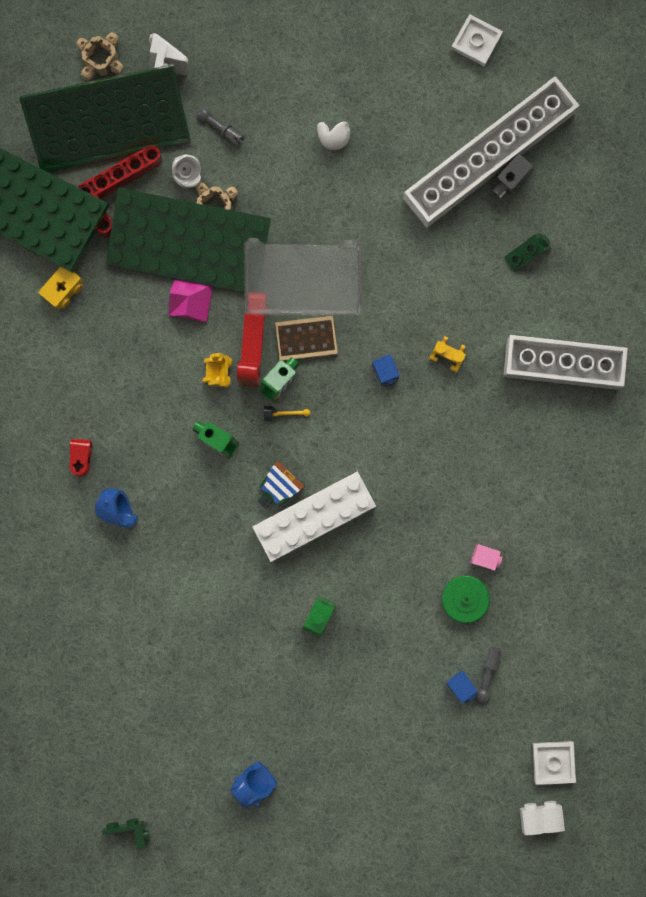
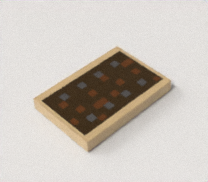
[275,316,338,361]

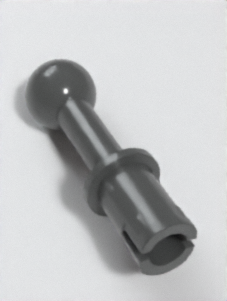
[197,108,244,147]
[475,647,502,704]

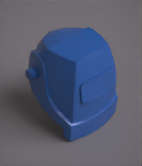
[95,488,138,528]
[230,761,277,809]

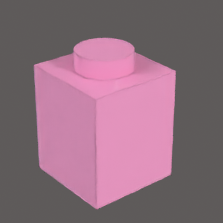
[470,544,502,571]

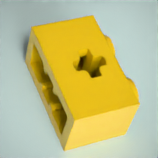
[38,267,84,310]

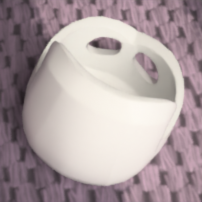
[317,122,350,150]
[172,155,201,188]

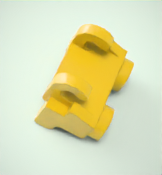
[429,336,466,373]
[202,353,232,388]

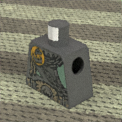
[492,153,533,198]

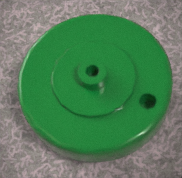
[442,576,490,623]

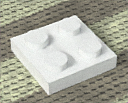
[451,14,503,66]
[532,741,576,785]

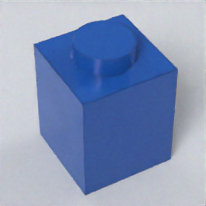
[372,354,400,386]
[446,670,478,703]

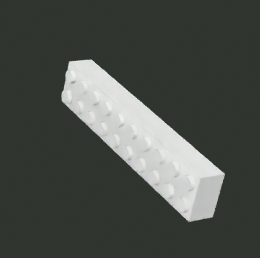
[403,76,580,228]

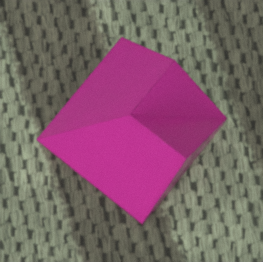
[168,279,213,323]

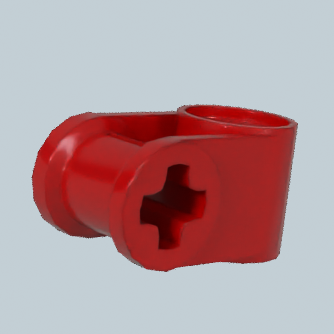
[69,439,92,477]

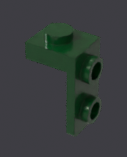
[505,233,552,272]
[102,818,150,850]

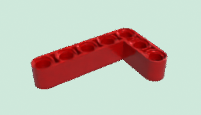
[77,145,162,237]
[237,292,266,387]

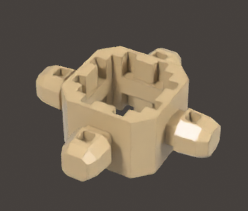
[76,32,124,80]
[195,182,238,210]

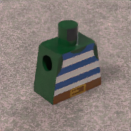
[257,461,305,509]

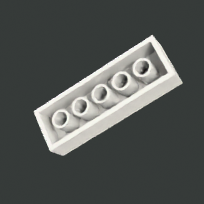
[503,335,628,390]
[253,471,376,562]

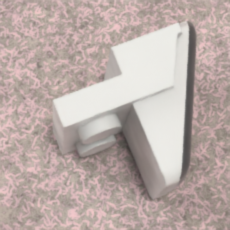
[149,33,188,76]

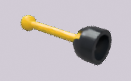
[264,406,311,421]

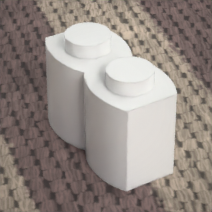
[520,801,565,835]

